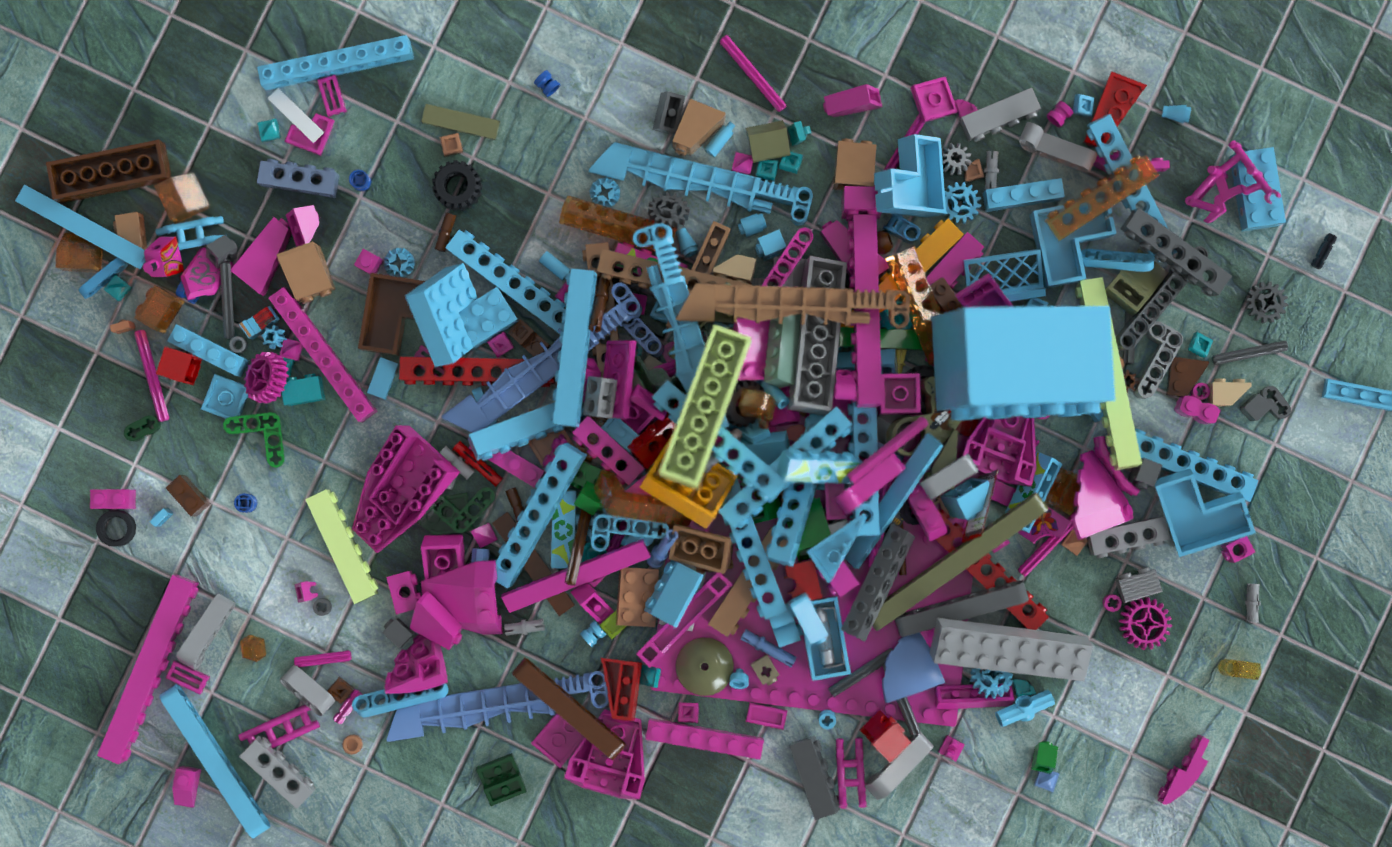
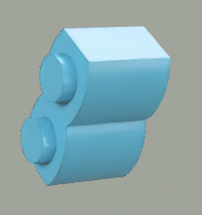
[769,603,803,648]

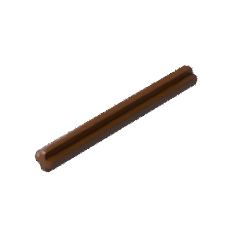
[565,509,591,585]

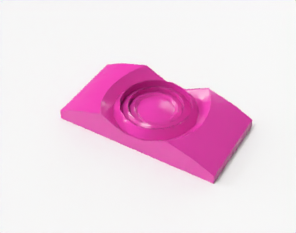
[955,273,1014,308]

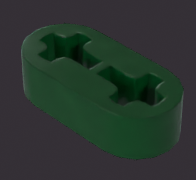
[124,415,161,442]

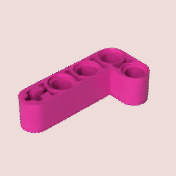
[835,453,906,515]

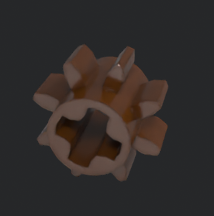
[1123,370,1139,393]

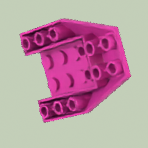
[352,425,460,553]

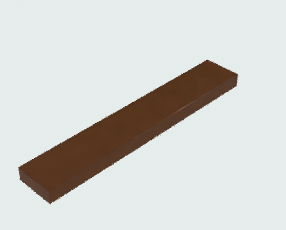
[492,512,575,616]

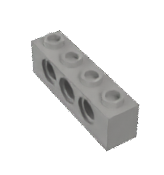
[1087,517,1170,558]
[239,736,315,809]

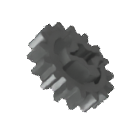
[648,192,690,229]
[1244,281,1288,324]

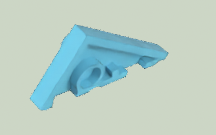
[807,513,867,583]

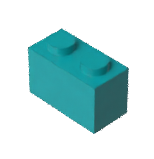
[282,374,326,406]

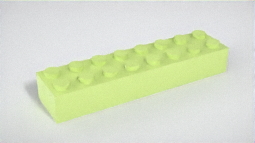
[659,325,752,490]

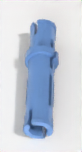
[740,629,797,667]

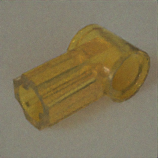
[1218,659,1262,680]

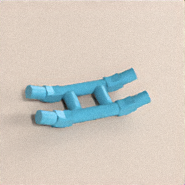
[155,216,224,251]

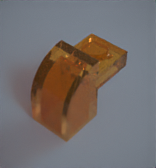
[739,388,776,429]

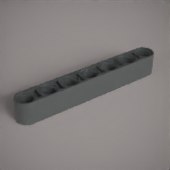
[1115,246,1208,351]
[894,580,1029,637]

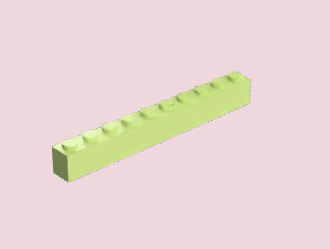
[1075,277,1142,471]

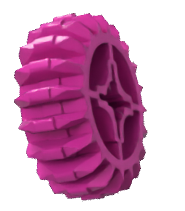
[243,352,289,403]
[1119,597,1172,650]

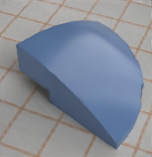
[882,632,945,703]

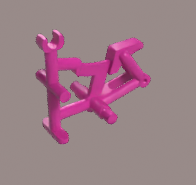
[1185,140,1281,223]

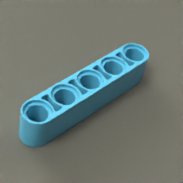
[352,683,449,718]

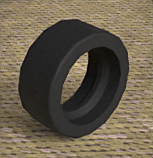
[96,510,136,547]

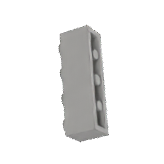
[959,88,1041,142]

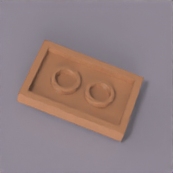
[616,567,659,627]

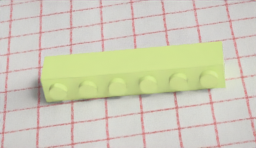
[305,489,379,604]

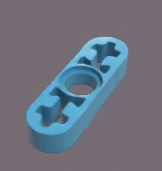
[78,257,128,299]

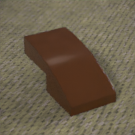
[508,319,551,356]

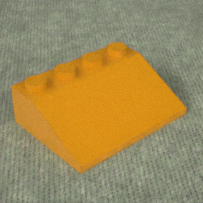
[639,435,738,529]

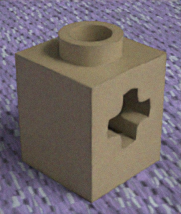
[751,654,779,686]

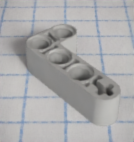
[1019,122,1098,173]
[1134,321,1183,399]
[176,593,236,671]
[865,731,934,800]

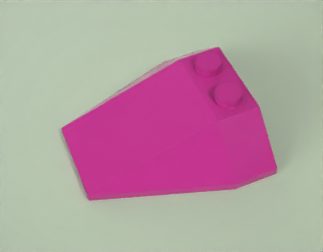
[962,416,1036,486]
[421,560,503,635]
[564,709,645,800]

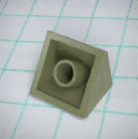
[746,120,791,163]

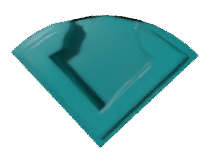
[1012,678,1036,698]

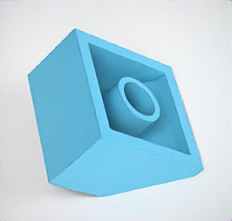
[940,478,990,520]

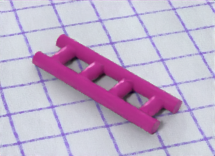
[238,704,320,748]

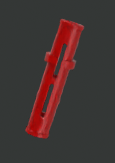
[452,440,504,487]

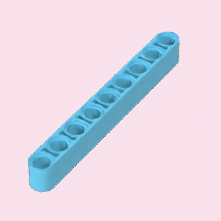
[159,684,270,839]

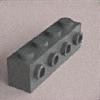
[789,735,840,820]

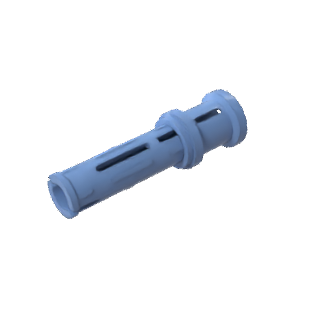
[647,529,678,568]

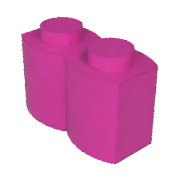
[1174,396,1221,425]

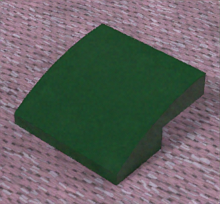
[476,753,527,806]

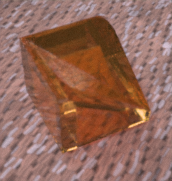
[240,635,266,662]

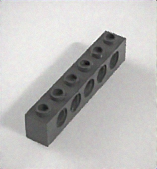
[1120,208,1232,296]
[841,524,915,642]

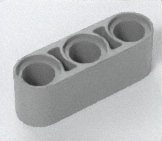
[920,454,979,500]
[280,665,335,716]

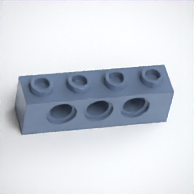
[257,159,340,198]

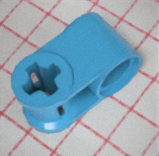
[883,214,920,244]

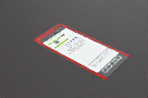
[962,470,998,543]

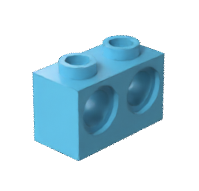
[755,229,787,261]

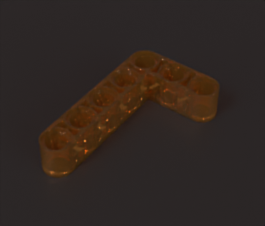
[594,470,692,526]

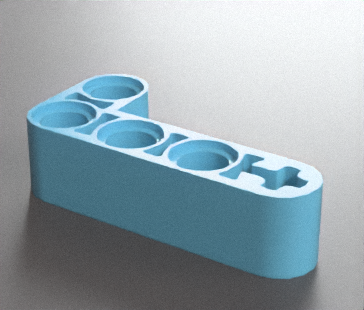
[591,514,669,551]

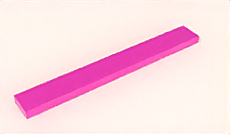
[501,539,651,613]

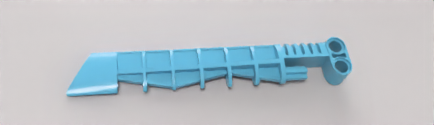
[589,142,813,226]
[633,223,728,429]

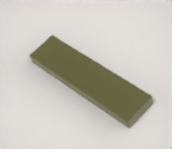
[421,104,500,140]

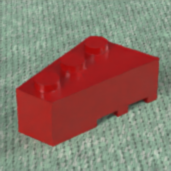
[601,658,642,721]

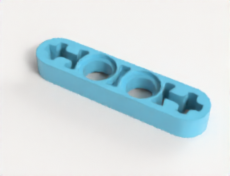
[1081,249,1154,272]

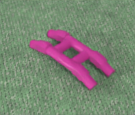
[1093,436,1140,496]
[836,737,867,809]

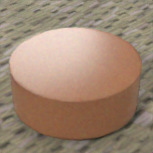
[342,734,363,755]

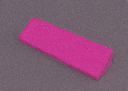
[935,683,1014,710]

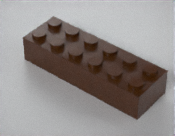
[46,139,172,204]

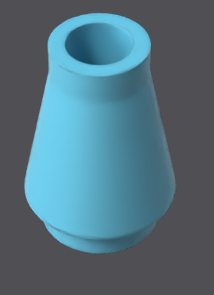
[1162,105,1191,124]
[676,228,698,258]

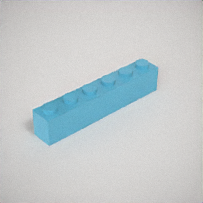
[468,402,585,461]

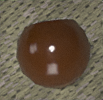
[877,231,893,255]

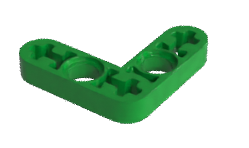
[223,412,285,468]

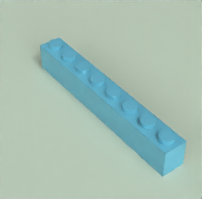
[551,269,597,427]

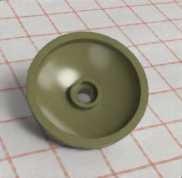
[676,637,734,696]

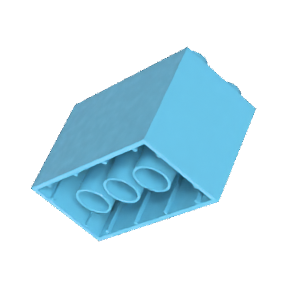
[932,306,1115,420]

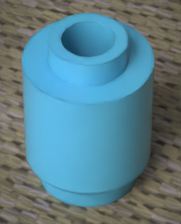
[737,213,767,237]

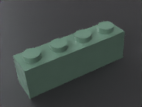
[764,314,801,388]

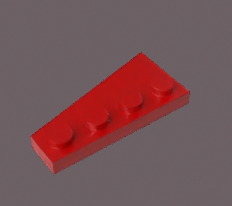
[1083,71,1147,147]

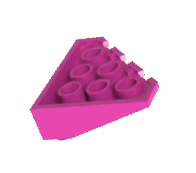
[1072,450,1134,540]

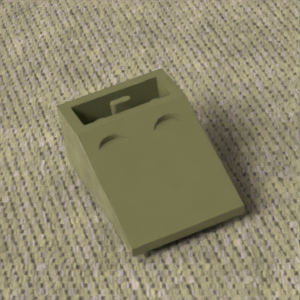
[1105,249,1168,316]

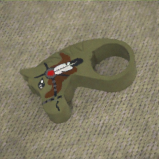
[886,377,961,456]

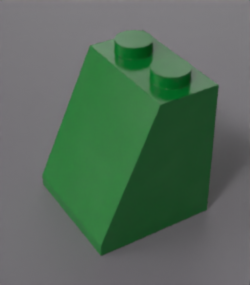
[787,498,831,562]

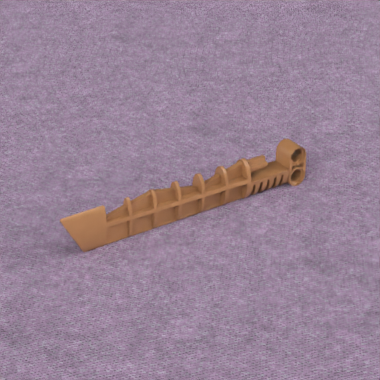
[676,284,910,328]

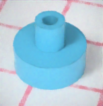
[729,669,749,689]

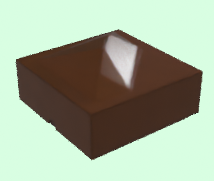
[327,677,354,704]

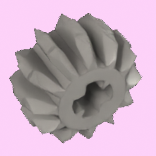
[942,143,972,175]

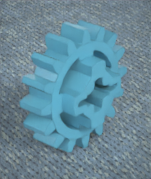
[943,182,981,224]
[970,668,1013,699]

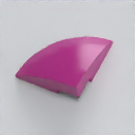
[385,634,448,694]

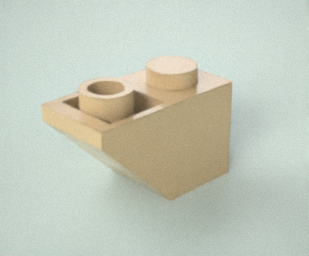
[713,254,757,284]
[1208,379,1251,407]

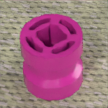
[1046,101,1073,128]

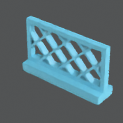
[963,249,1046,301]

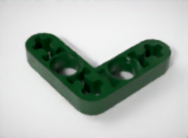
[430,487,496,533]

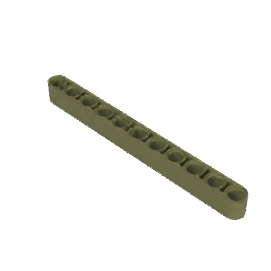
[873,492,1049,631]

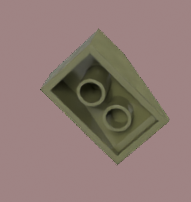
[924,430,958,490]

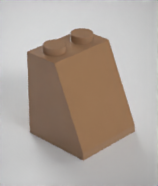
[673,99,726,156]
[833,139,876,190]
[276,241,336,304]

